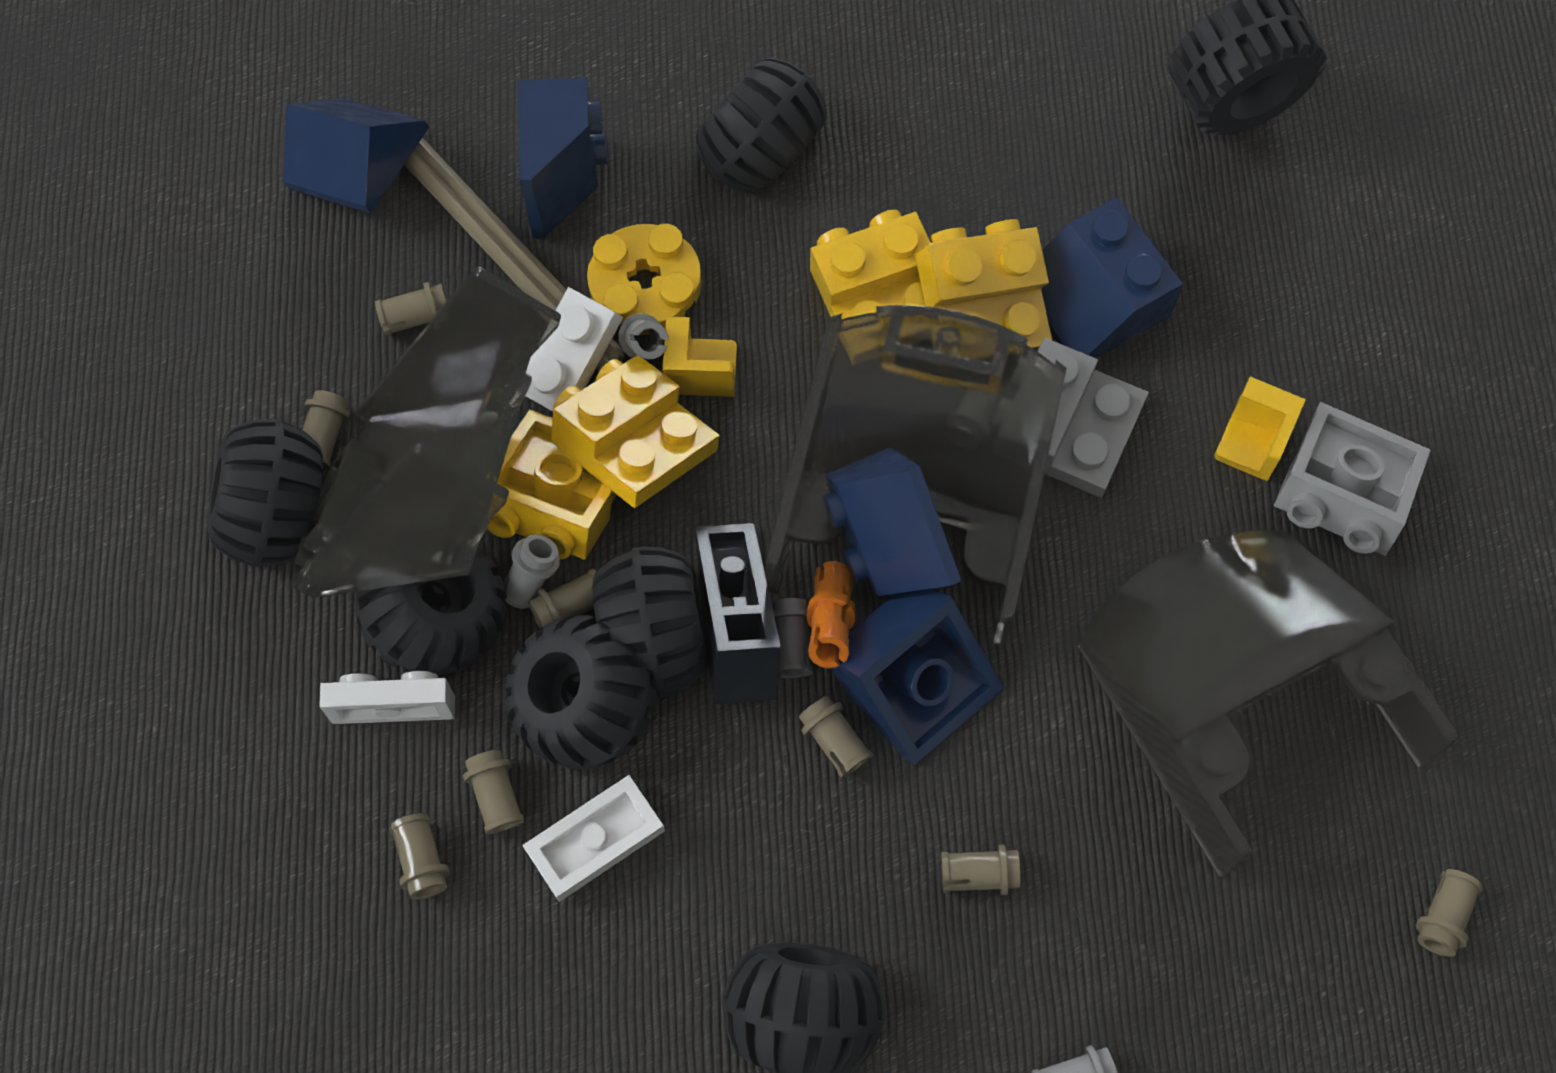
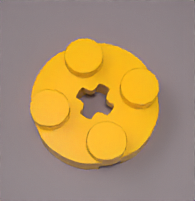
[587,224,701,335]

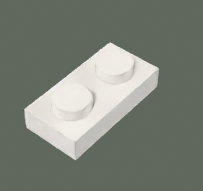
[514,287,623,411]
[319,671,455,724]
[523,775,665,902]

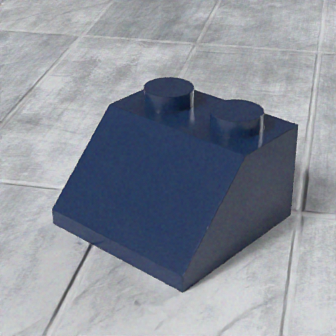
[518,77,608,238]
[1041,197,1183,358]
[822,447,961,596]
[831,588,1004,766]

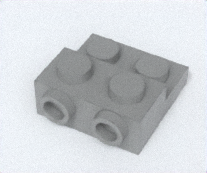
[991,337,1149,498]
[1274,402,1431,556]

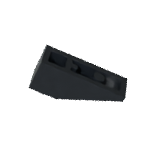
[695,523,781,704]

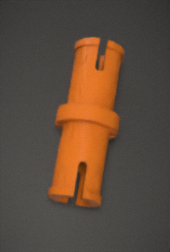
[806,561,856,668]

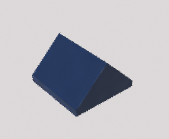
[283,98,430,213]

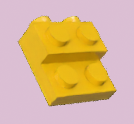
[810,210,932,364]
[915,219,1052,367]
[551,355,720,509]
[476,409,617,560]

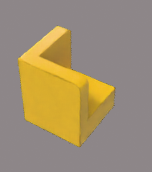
[663,317,737,397]
[1214,376,1306,481]

